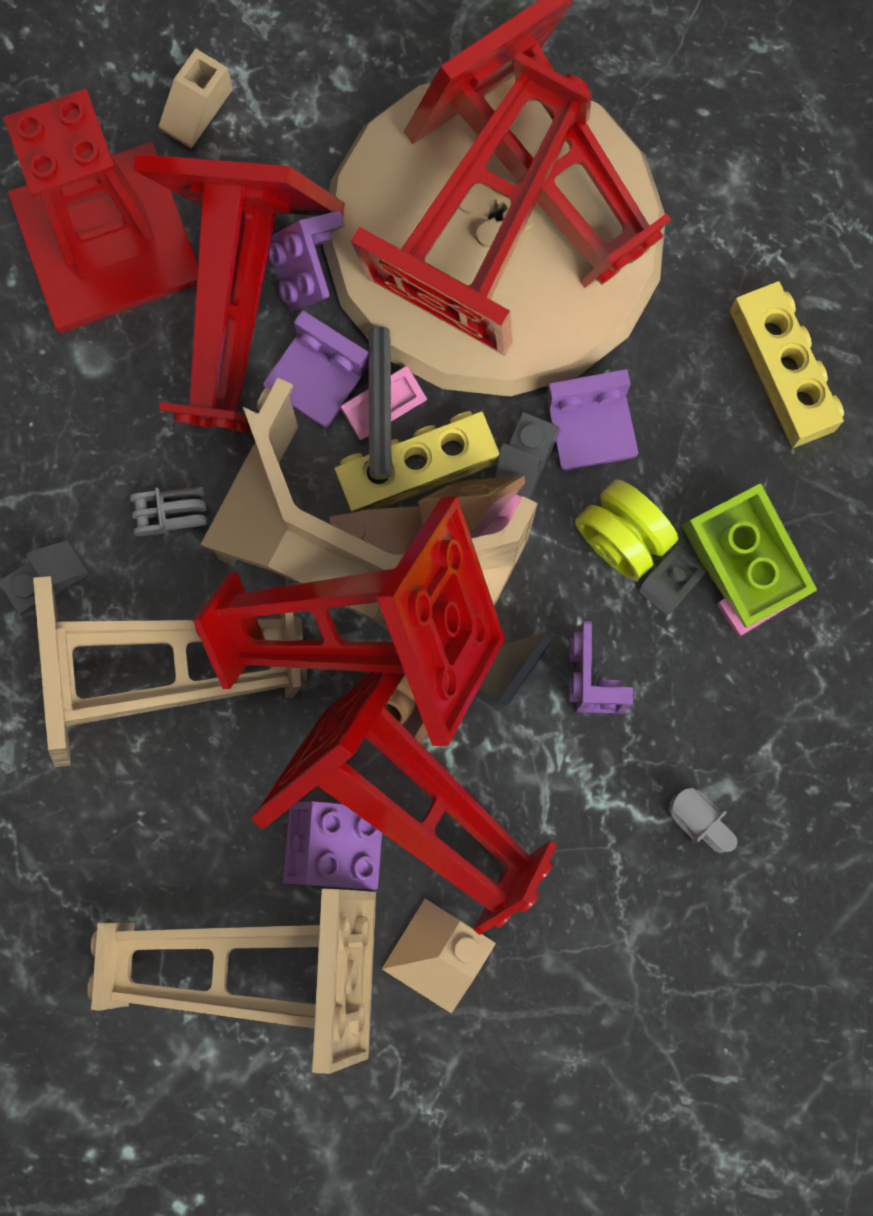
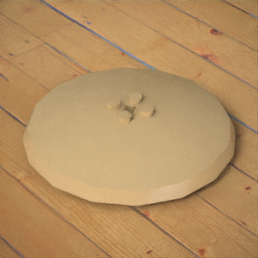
[322,76,665,397]

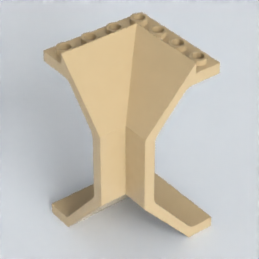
[200,378,538,631]

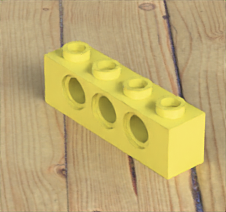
[730,281,844,449]
[334,411,500,513]

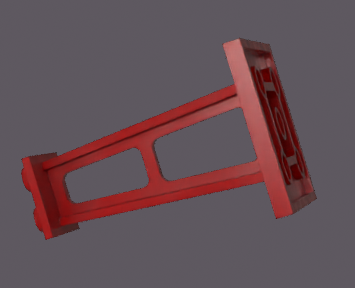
[404,0,671,288]
[351,51,592,356]
[4,89,198,334]
[133,154,345,432]
[193,496,505,746]
[250,672,557,935]

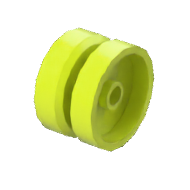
[575,479,678,582]

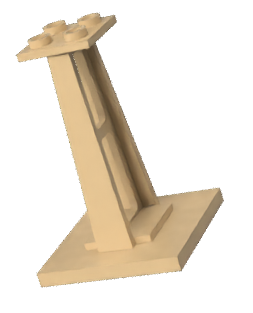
[33,576,307,767]
[88,889,376,1074]

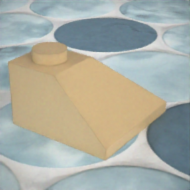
[382,899,496,1013]

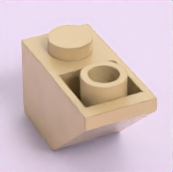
[159,49,233,149]

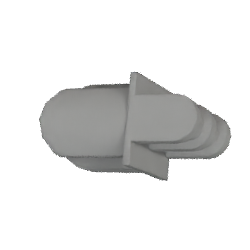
[130,486,208,536]
[668,788,737,853]

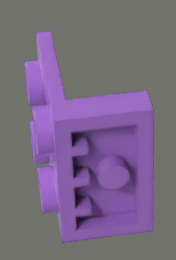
[268,211,345,313]
[263,310,369,428]
[546,369,638,471]
[569,621,633,714]
[283,801,382,890]

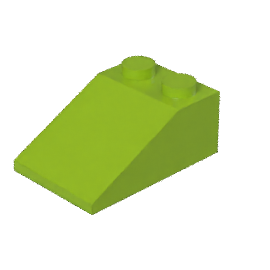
[681,483,817,628]

